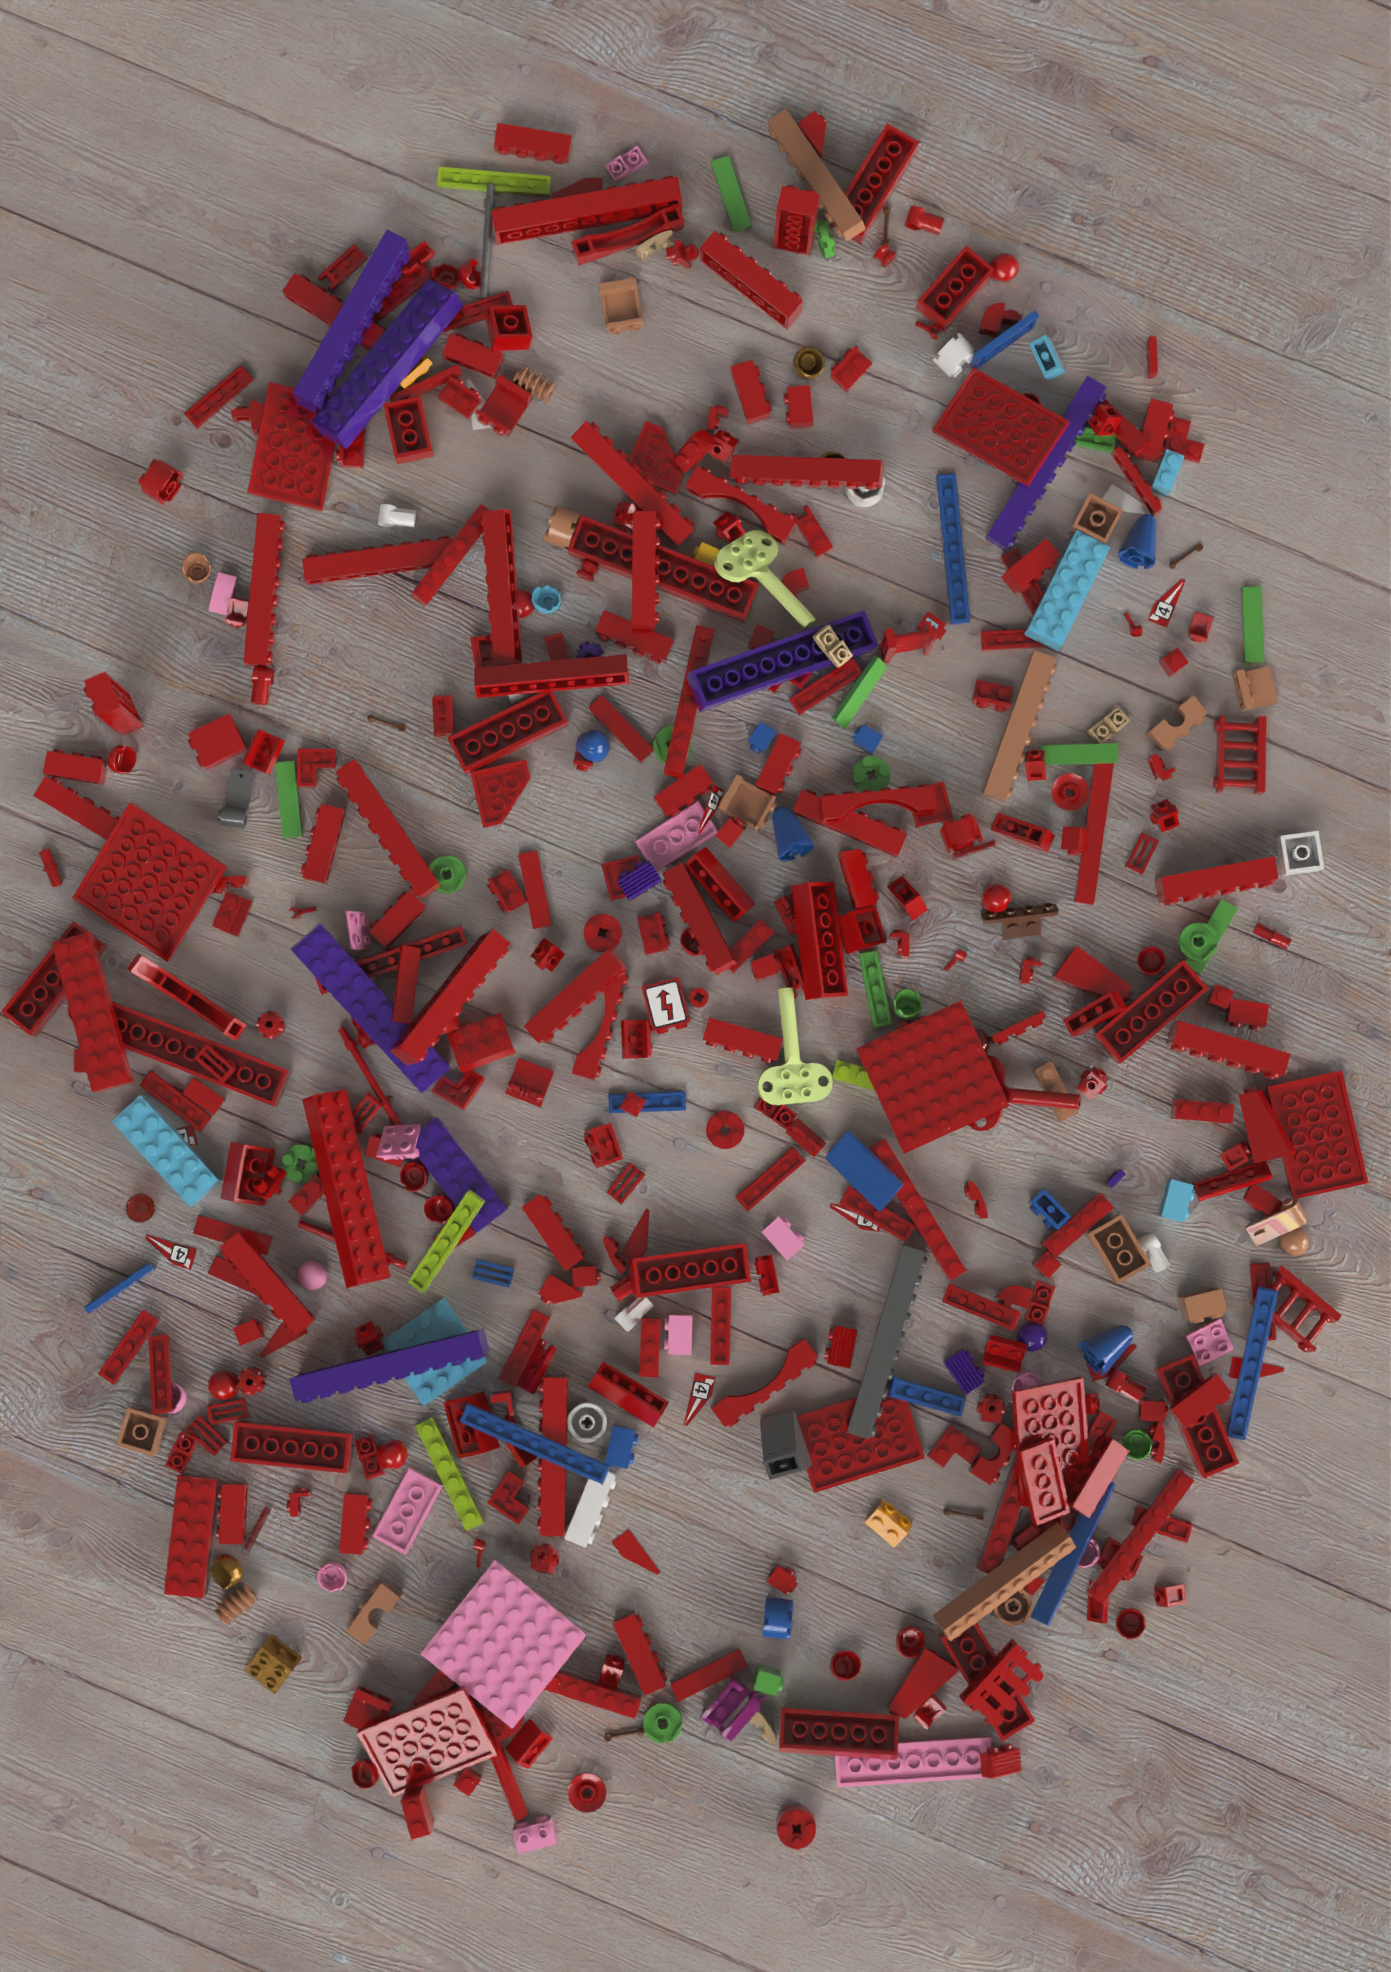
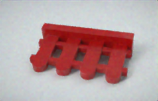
[959,1638,1043,1726]

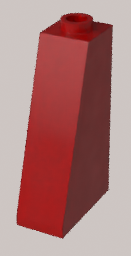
[1052,946,1132,1002]
[1239,1088,1296,1163]
[887,1646,959,1719]

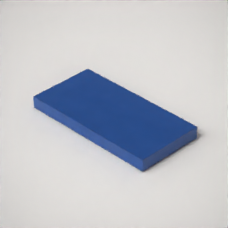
[970,310,1039,369]
[825,1131,904,1212]

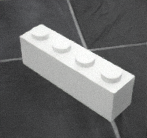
[564,1470,618,1548]

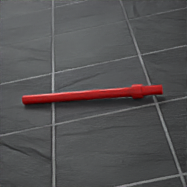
[338,1026,402,1125]
[298,1220,408,1269]

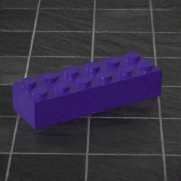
[415,1117,508,1233]

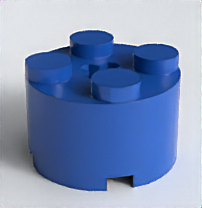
[762,1597,793,1639]

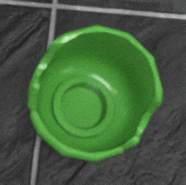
[893,989,923,1020]
[1122,1428,1152,1460]

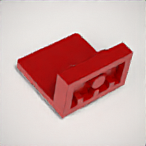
[343,1685,394,1729]

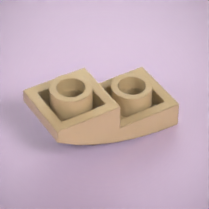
[636,230,673,260]
[812,625,853,668]
[1087,707,1130,744]
[750,1710,777,1744]

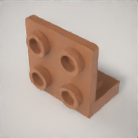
[1232,666,1278,711]

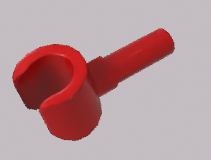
[915,322,941,340]
[1123,612,1143,637]
[289,906,317,919]
[943,950,967,972]
[472,1539,485,1568]

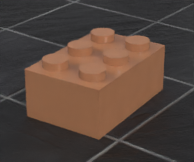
[1085,1214,1151,1284]

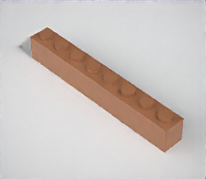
[767,109,865,242]
[982,650,1057,803]
[932,1522,1076,1641]

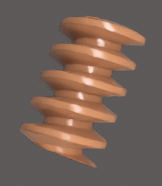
[513,365,555,404]
[215,1582,259,1625]

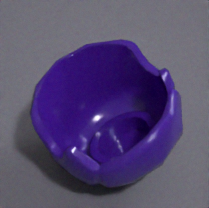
[1017,1322,1048,1352]

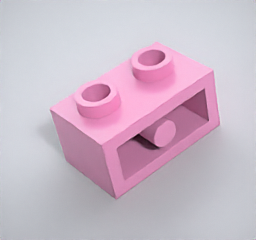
[761,1216,805,1261]
[664,1314,692,1355]
[512,1815,557,1854]

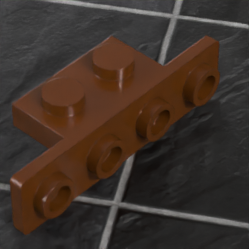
[981,903,1059,939]

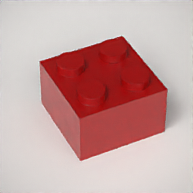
[485,305,533,351]

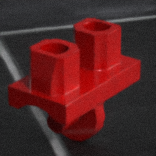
[666,240,699,269]
[252,1163,287,1200]

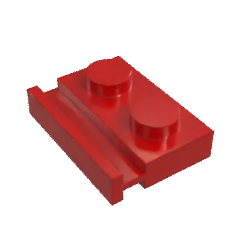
[212,891,253,937]

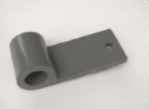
[218,768,254,828]

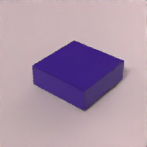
[1105,1169,1126,1188]

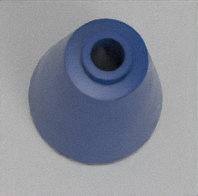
[1118,514,1156,569]
[772,806,814,862]
[1079,1325,1133,1375]

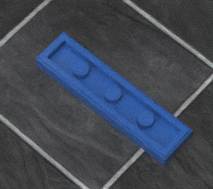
[608,1091,686,1113]
[84,1263,156,1313]
[887,1377,966,1417]

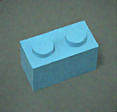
[1029,334,1066,381]
[1151,449,1184,496]
[1158,1179,1195,1222]

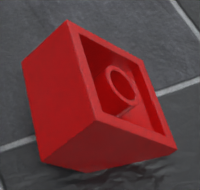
[839,906,887,954]

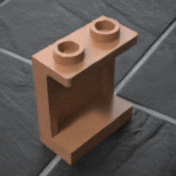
[598,277,644,334]
[718,775,778,832]

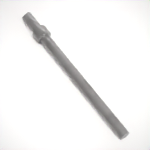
[479,184,495,299]

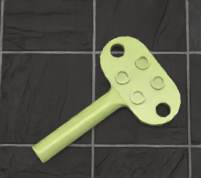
[714,530,816,629]
[757,987,833,1105]

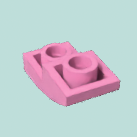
[605,146,649,182]
[208,572,237,615]

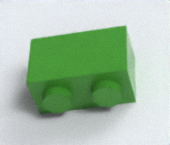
[752,1664,784,1696]

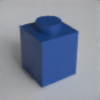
[748,722,776,754]
[852,725,883,755]

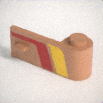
[1245,1198,1308,1246]

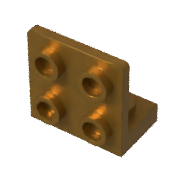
[245,1634,302,1694]

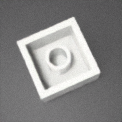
[1276,831,1324,876]

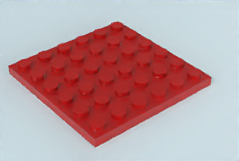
[72,802,228,962]
[856,1001,1010,1154]

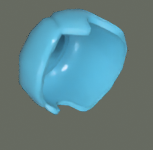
[532,585,561,614]

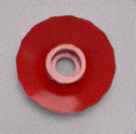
[1051,773,1089,811]
[568,1773,607,1813]

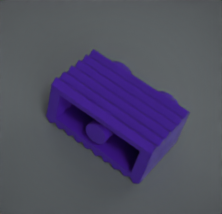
[617,860,662,901]
[943,1348,985,1395]

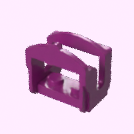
[700,1676,766,1741]

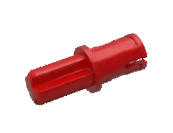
[39,849,63,888]
[1253,923,1292,950]

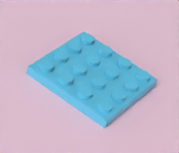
[383,1298,488,1406]

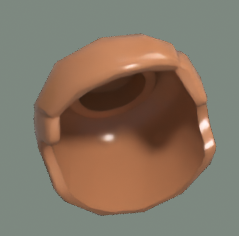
[182,552,211,584]
[1279,1227,1309,1256]

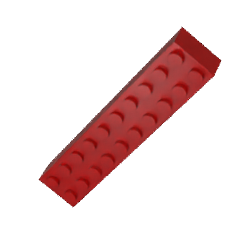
[491,176,682,245]
[568,515,759,623]
[112,1001,291,1107]
[302,1089,391,1289]

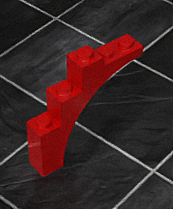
[127,953,247,1041]

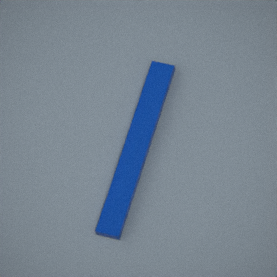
[936,473,970,625]
[1226,1286,1278,1440]
[460,1403,611,1485]
[1030,1482,1116,1626]

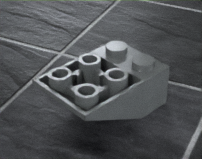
[760,1409,812,1480]

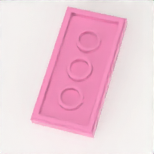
[634,801,718,872]
[372,1467,443,1555]

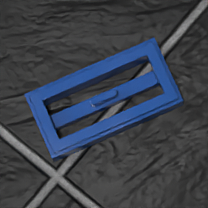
[472,1259,514,1288]

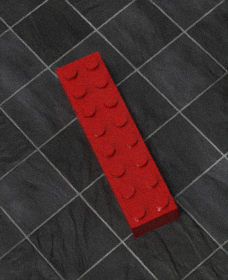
[389,929,511,1065]
[51,932,134,1093]
[537,1375,568,1537]

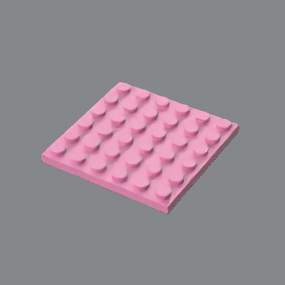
[421,1559,587,1729]

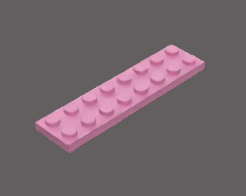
[835,1736,991,1787]

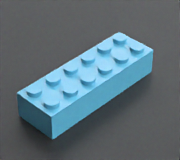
[1024,530,1110,651]
[111,1095,222,1207]

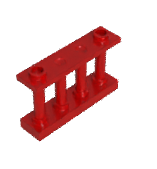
[880,621,937,663]
[1213,715,1267,795]
[1249,1265,1342,1353]

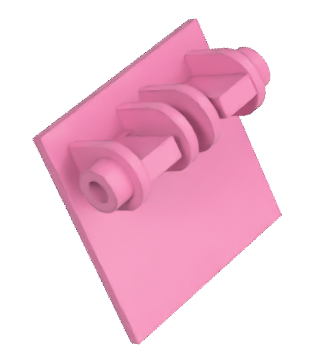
[345,911,371,952]
[376,1124,421,1160]
[1184,1318,1234,1366]

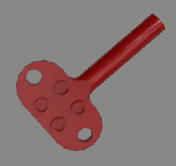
[968,1055,1081,1131]
[475,1704,529,1821]

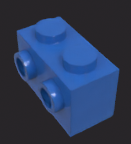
[1028,1189,1071,1230]
[605,1424,639,1469]

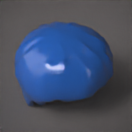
[576,730,610,762]

